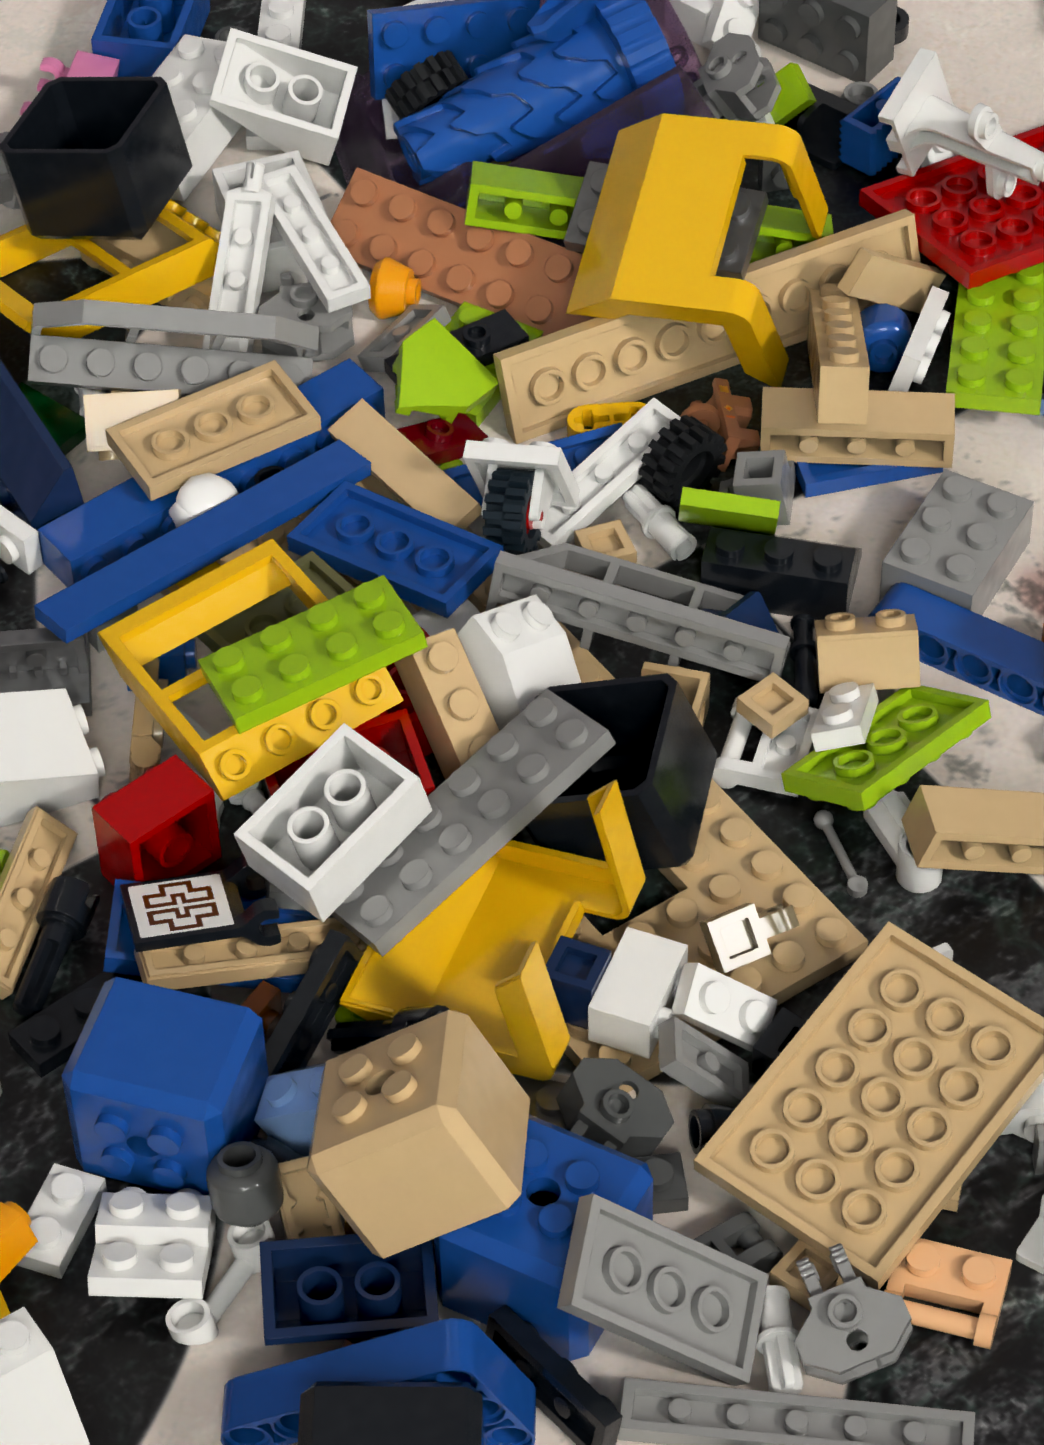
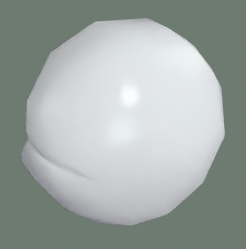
[169,472,239,528]

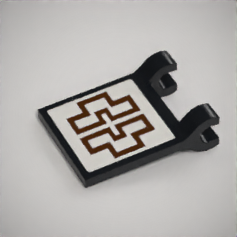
[120,855,281,952]

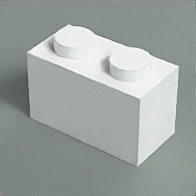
[588,927,688,1059]

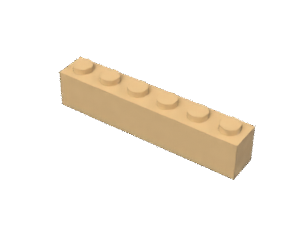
[807,283,870,425]

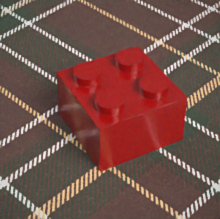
[91,754,222,886]

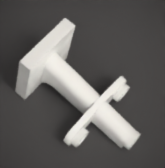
[878,48,1044,200]

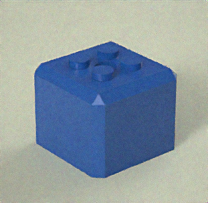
[61,977,269,1195]
[434,1114,653,1361]

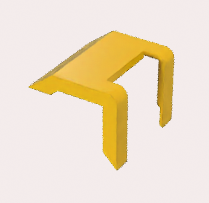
[566,113,828,387]
[339,779,646,1081]

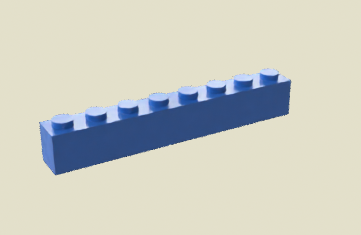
[38,358,385,587]

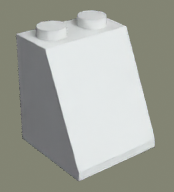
[0,688,105,828]
[0,1307,90,1445]

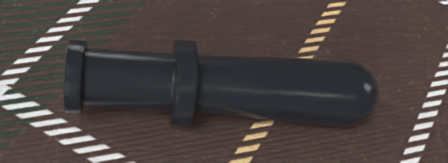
[789,614,819,708]

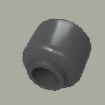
[206,1141,284,1228]

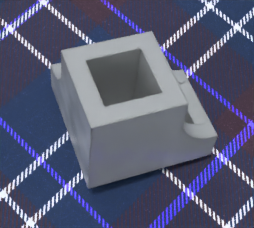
[719,450,797,526]

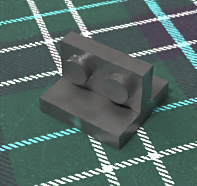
[0,628,92,716]

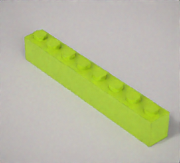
[464,161,834,264]

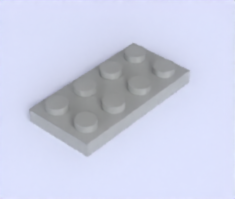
[557,1194,769,1386]

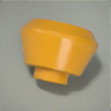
[368,257,421,320]

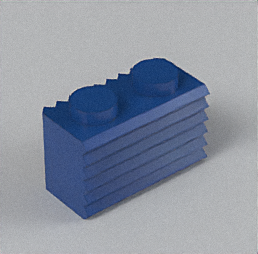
[838,77,901,176]

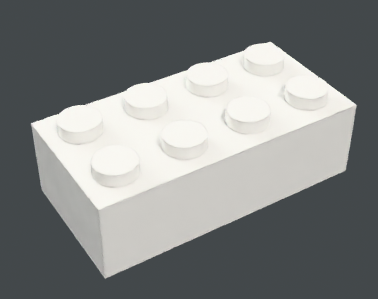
[151,34,242,202]

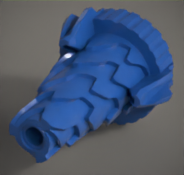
[393,0,684,185]

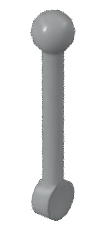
[813,810,868,898]

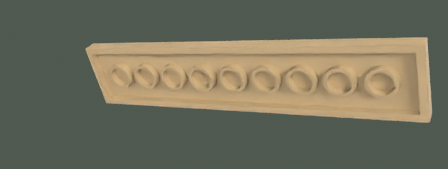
[493,209,921,444]

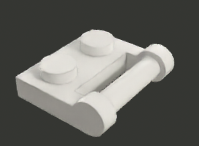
[712,695,819,797]

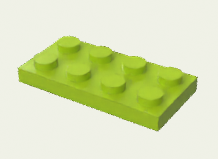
[198,575,428,734]
[781,685,991,811]

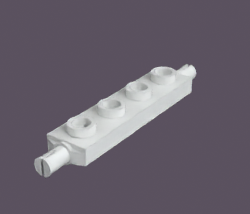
[202,161,276,353]

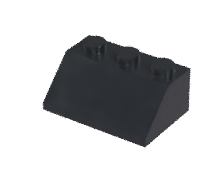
[701,527,862,620]

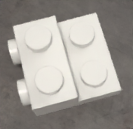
[87,1187,216,1299]

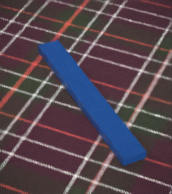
[34,439,371,644]

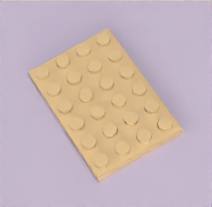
[693,921,1044,1290]

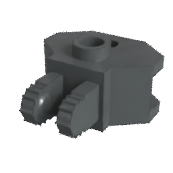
[556,1058,674,1157]

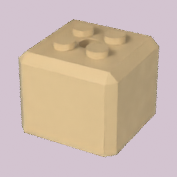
[306,1010,530,1259]

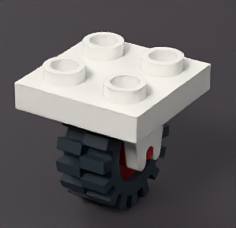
[463,437,580,555]

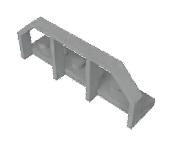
[27,299,319,396]
[486,543,791,682]

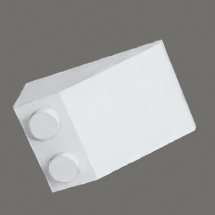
[209,28,358,166]
[457,594,581,730]

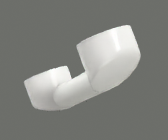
[165,1220,276,1345]

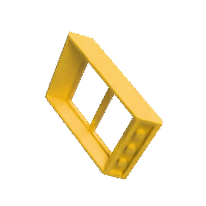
[0,199,221,338]
[97,538,404,801]

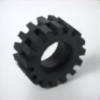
[385,50,469,120]
[639,415,727,509]

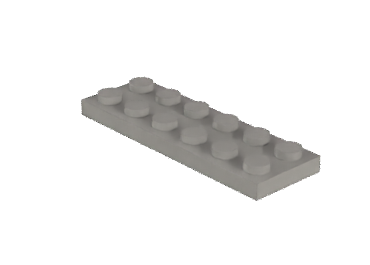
[331,689,616,957]

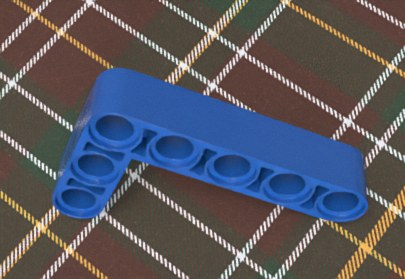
[868,582,1044,716]
[220,1318,536,1445]

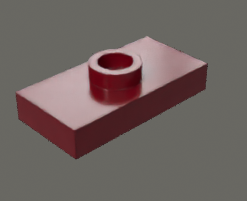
[397,413,488,465]

